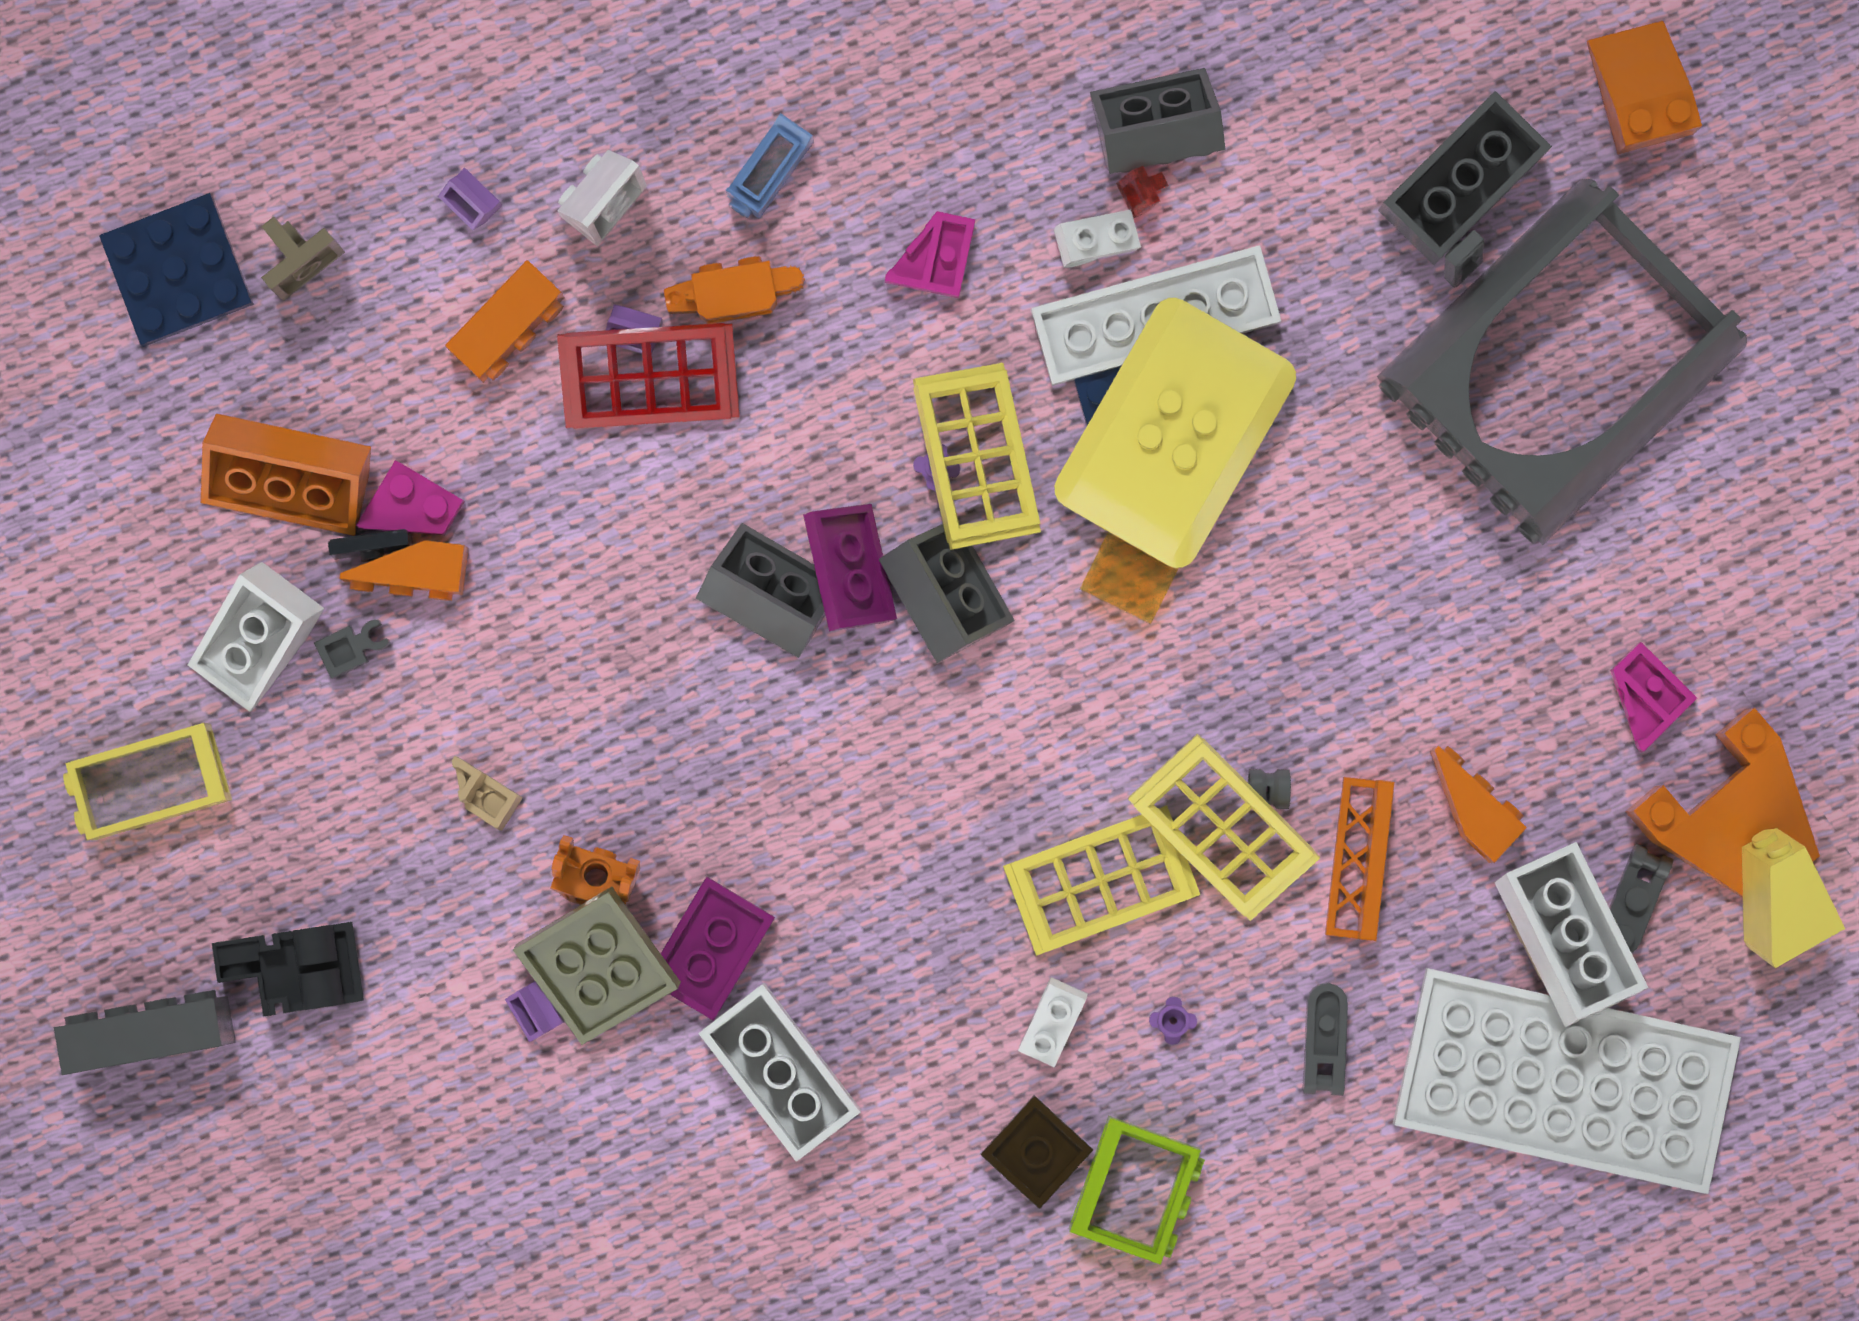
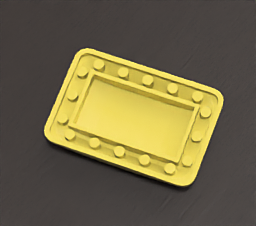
[1054,298,1296,568]

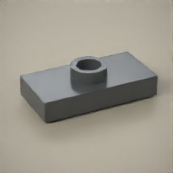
[1444,230,1484,287]

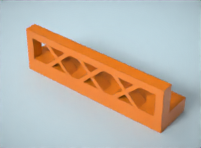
[1325,777,1395,941]

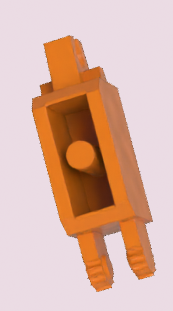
[664,256,805,324]

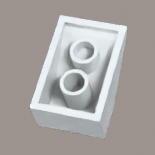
[558,150,647,247]
[188,562,325,712]

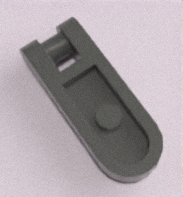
[1609,844,1674,953]
[1302,983,1348,1096]

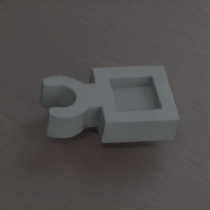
[314,620,391,679]

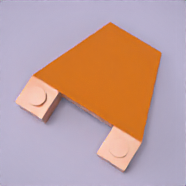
[1625,707,1820,898]

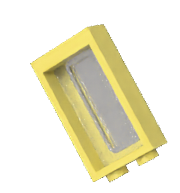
[63,723,232,840]

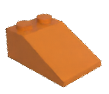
[1587,21,1702,154]

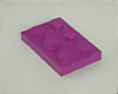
[803,504,897,632]
[660,877,775,1021]

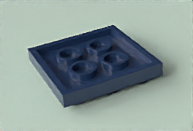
[99,193,254,347]

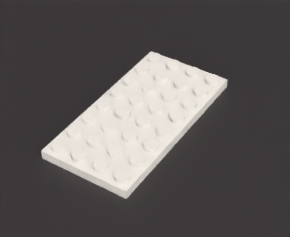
[1393,968,1741,1194]

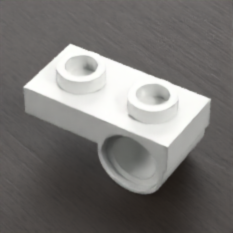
[1054,209,1141,268]
[1018,977,1088,1067]

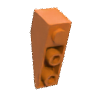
[340,540,469,601]
[1430,746,1527,863]

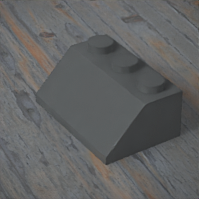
[1090,68,1226,174]
[878,520,1015,663]
[696,523,825,658]

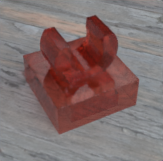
[1116,166,1169,219]

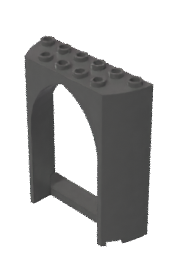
[1377,179,1747,545]

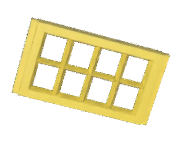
[913,363,1041,550]
[1128,734,1320,921]
[1003,805,1200,956]

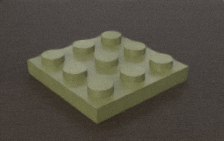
[513,887,681,1045]

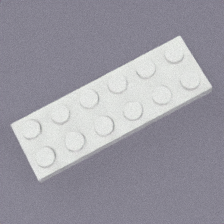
[1031,245,1281,386]

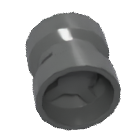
[1248,769,1291,809]

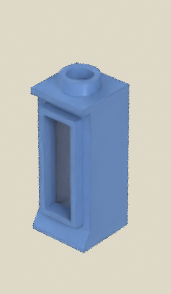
[726,113,814,219]

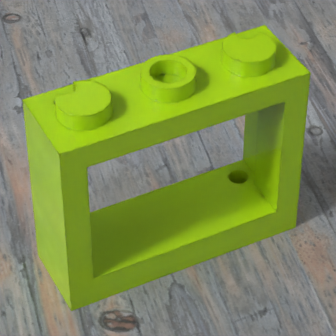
[1068,1115,1205,1265]

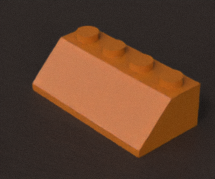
[200,413,371,536]

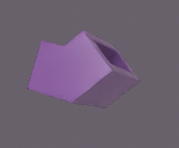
[438,167,502,230]
[606,304,663,354]
[505,981,565,1042]

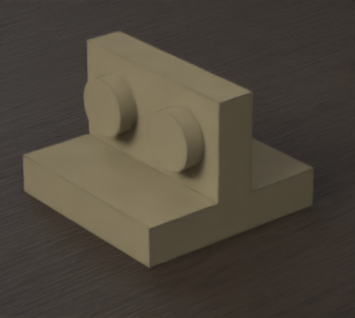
[261,217,345,301]

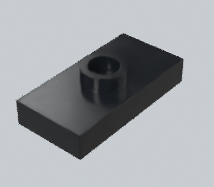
[328,529,413,562]

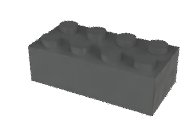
[1378,91,1552,265]
[54,990,236,1075]

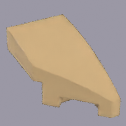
[452,756,523,831]

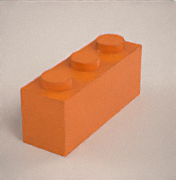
[445,260,565,383]

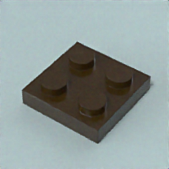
[980,1095,1093,1209]

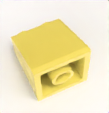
[1742,828,1845,968]

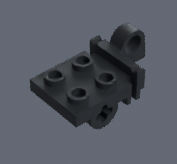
[212,922,364,1017]

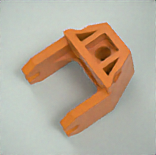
[550,835,640,905]

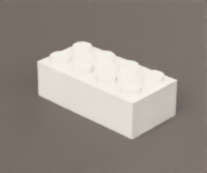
[1494,842,1648,1027]
[698,983,861,1162]

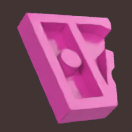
[884,211,976,298]
[356,460,465,535]
[1610,642,1697,752]

